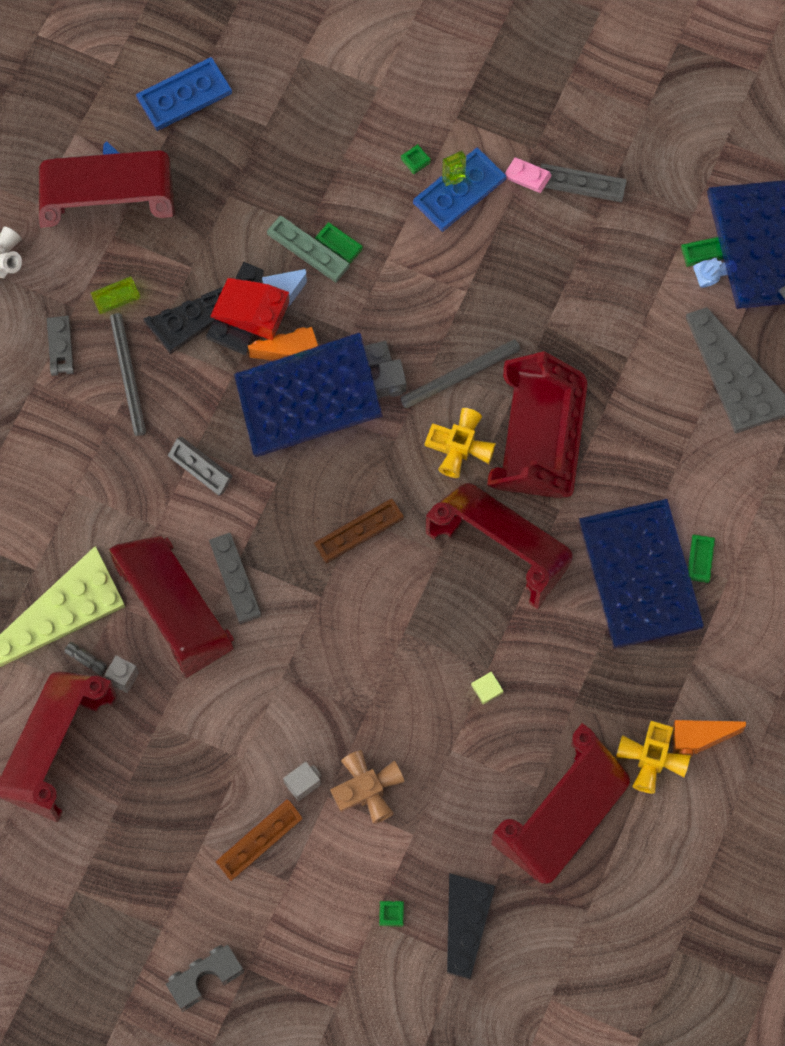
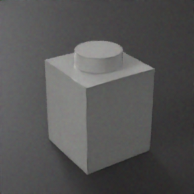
[104,656,139,693]
[283,762,321,802]

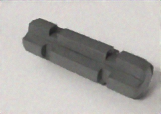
[64,642,107,675]

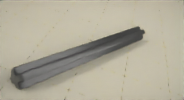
[110,313,146,436]
[401,339,520,408]

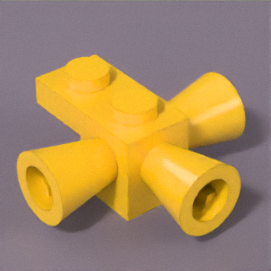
[425,408,496,478]
[616,721,691,794]

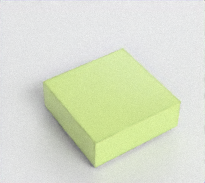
[471,672,503,704]

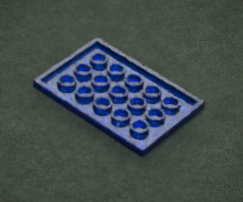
[707,180,785,309]
[234,333,383,457]
[579,499,704,649]

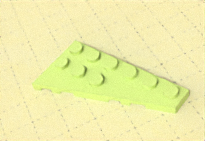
[0,546,125,667]

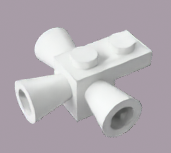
[0,227,22,279]

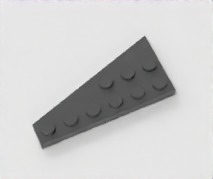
[686,307,785,434]

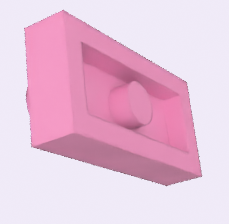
[504,157,552,193]

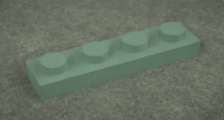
[267,215,349,283]

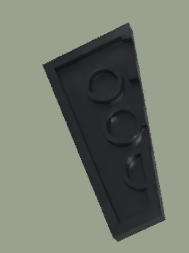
[206,262,264,356]
[143,287,223,354]
[447,873,495,980]

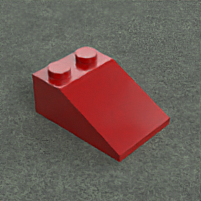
[211,278,289,341]

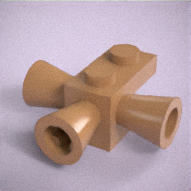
[330,750,405,824]

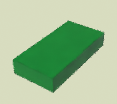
[315,222,363,265]
[681,236,730,267]
[686,534,715,583]

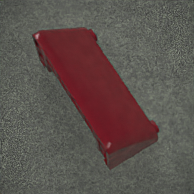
[39,150,175,228]
[487,351,587,499]
[426,483,573,609]
[108,535,234,679]
[0,671,117,823]
[491,723,630,884]

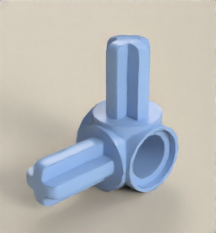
[693,258,737,288]

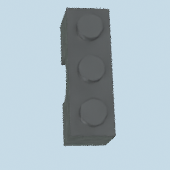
[335,359,406,406]
[166,945,244,1012]

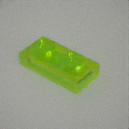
[442,151,466,186]
[90,276,140,314]

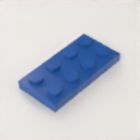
[136,57,232,131]
[413,147,506,232]

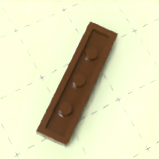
[314,498,404,564]

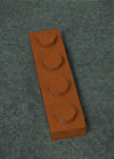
[215,799,303,881]

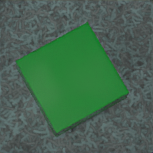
[401,144,431,174]
[379,901,404,927]

